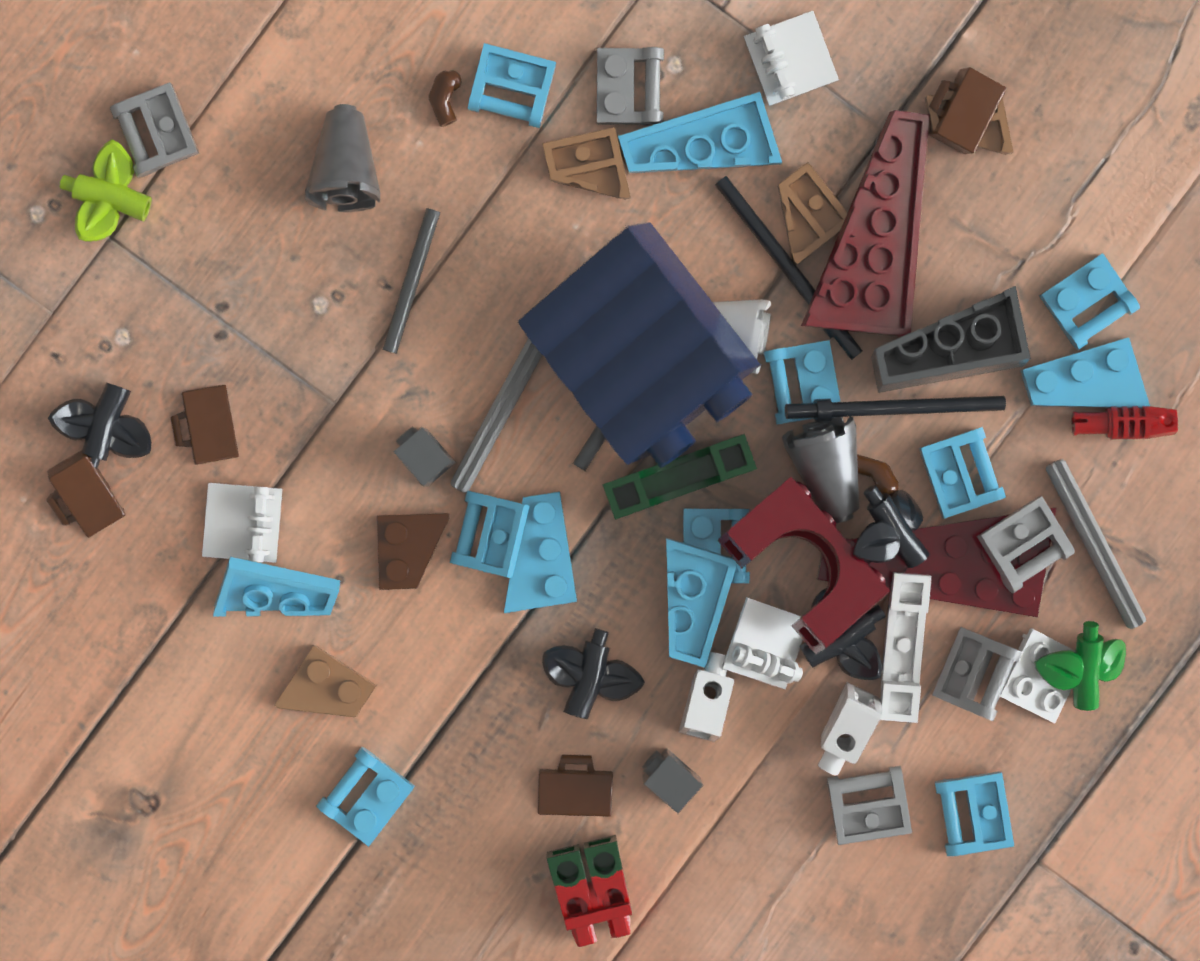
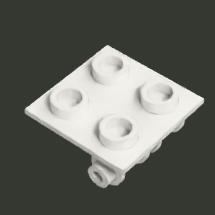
[744,11,839,106]
[202,483,283,563]
[722,597,803,690]
[1000,628,1075,723]

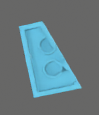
[1020,337,1150,408]
[504,492,577,613]
[666,538,737,668]
[213,557,340,617]

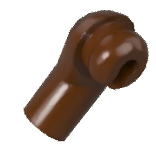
[429,70,462,127]
[857,454,899,497]

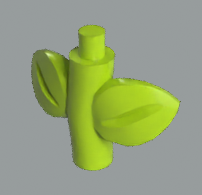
[60,139,152,242]

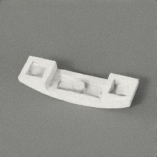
[880,572,932,723]

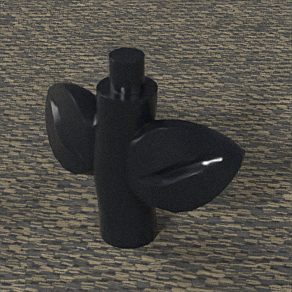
[48,382,152,469]
[853,485,929,568]
[799,588,886,680]
[542,628,645,719]

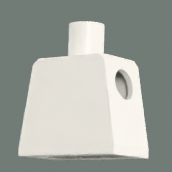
[679,652,734,742]
[818,682,883,775]

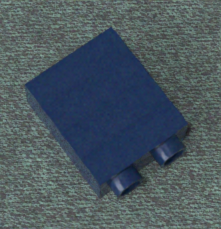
[518,222,761,468]

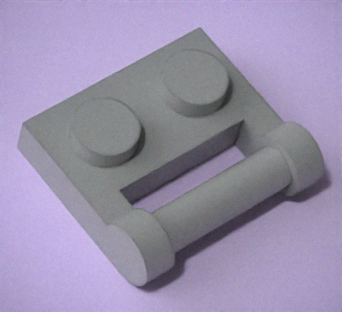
[597,47,664,125]
[110,82,199,178]
[977,496,1075,593]
[932,627,1022,721]
[827,766,912,845]

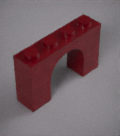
[717,477,890,654]

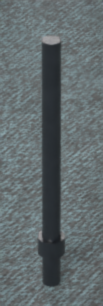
[715,176,863,360]
[785,396,1006,422]

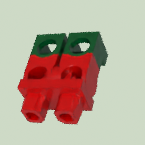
[546,835,632,947]

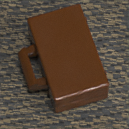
[928,67,1006,154]
[170,385,239,465]
[46,450,125,538]
[538,754,613,817]

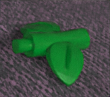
[1034,621,1126,711]

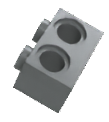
[394,427,456,487]
[642,748,703,814]

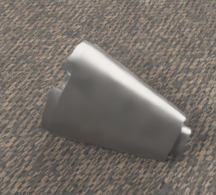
[305,104,380,212]
[782,417,859,523]

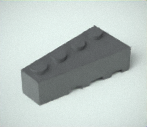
[871,286,1031,393]

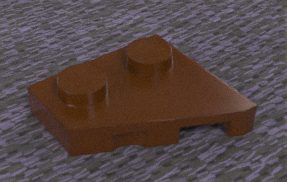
[377,513,449,590]

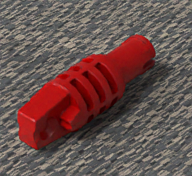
[1072,406,1178,440]

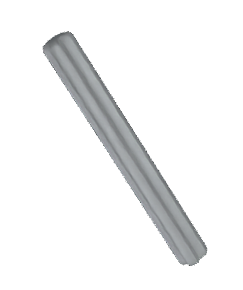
[451,338,542,493]
[1046,459,1146,629]

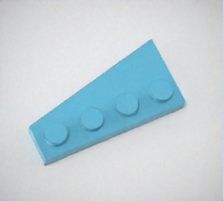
[618,92,782,174]

